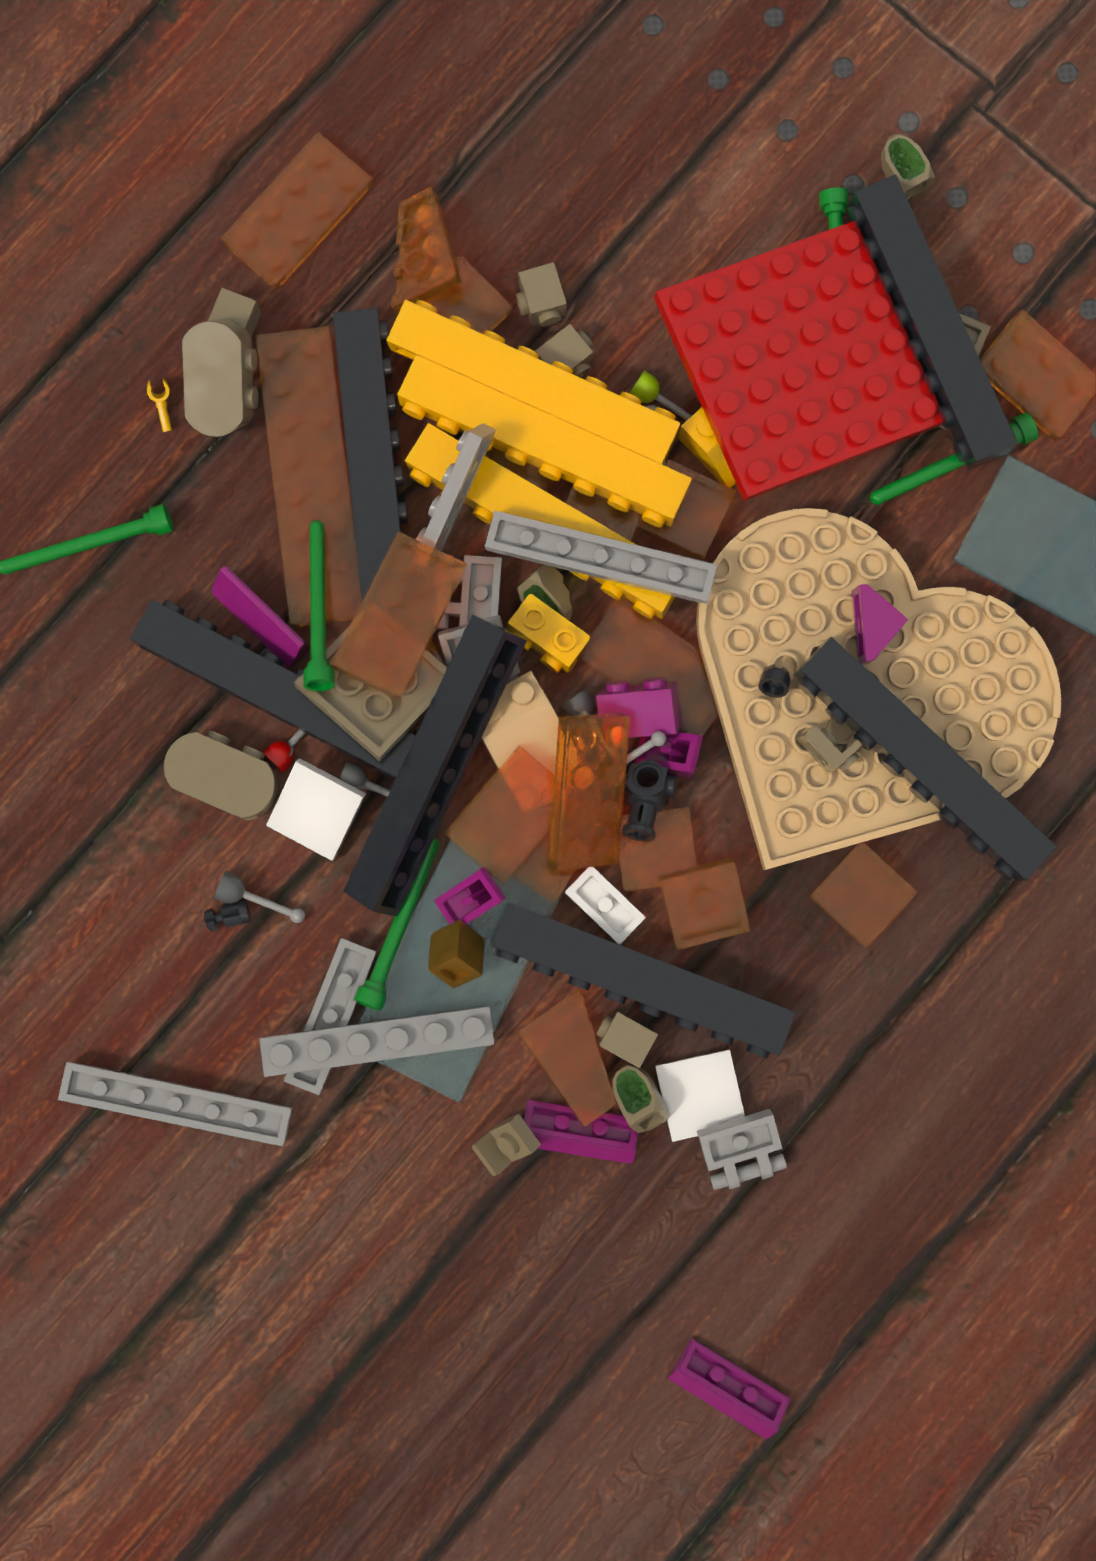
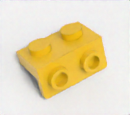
[508,594,590,674]

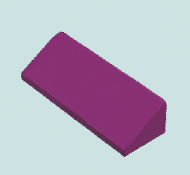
[212,566,309,667]
[524,1099,638,1164]
[668,1338,791,1439]

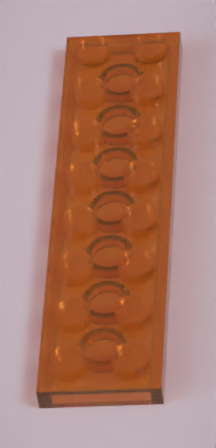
[255,326,365,627]

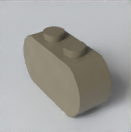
[182,319,258,437]
[164,730,279,821]

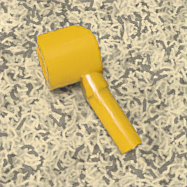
[147,378,172,432]

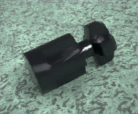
[204,900,251,931]

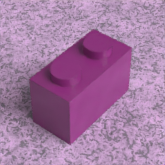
[596,677,683,740]

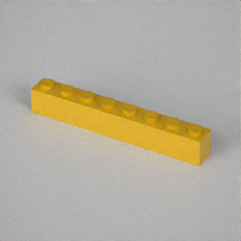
[386,299,680,465]
[397,354,692,527]
[405,423,676,619]

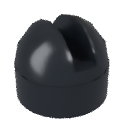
[758,664,791,698]

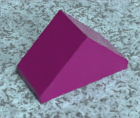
[852,584,908,665]
[634,732,703,778]
[433,867,506,924]

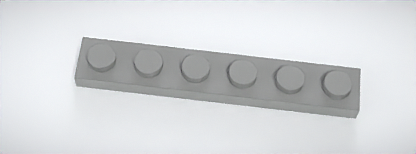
[485,510,717,605]
[259,1006,494,1077]
[58,1061,293,1146]

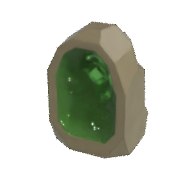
[881,134,935,200]
[517,564,573,620]
[612,1064,670,1133]

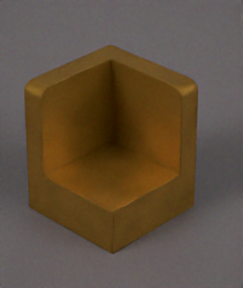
[428,920,484,989]

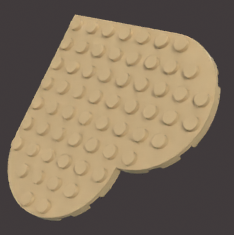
[696,508,1061,870]

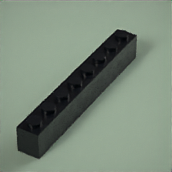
[848,174,1018,471]
[333,308,415,610]
[130,600,417,780]
[343,614,527,917]
[793,637,1057,881]
[491,903,796,1059]

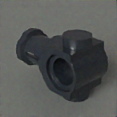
[621,760,678,842]

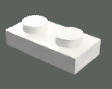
[565,865,646,945]

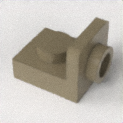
[797,725,863,773]
[472,1114,541,1176]

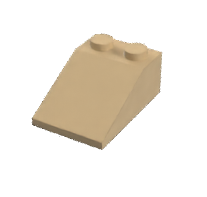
[481,671,590,815]

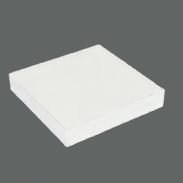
[266,758,366,861]
[655,1049,745,1142]

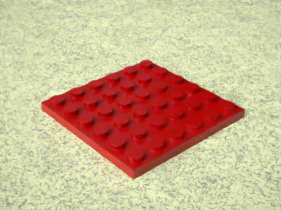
[653,221,943,501]

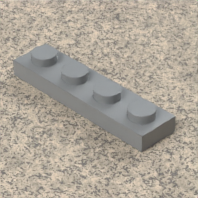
[413,423,496,568]
[284,938,377,1095]

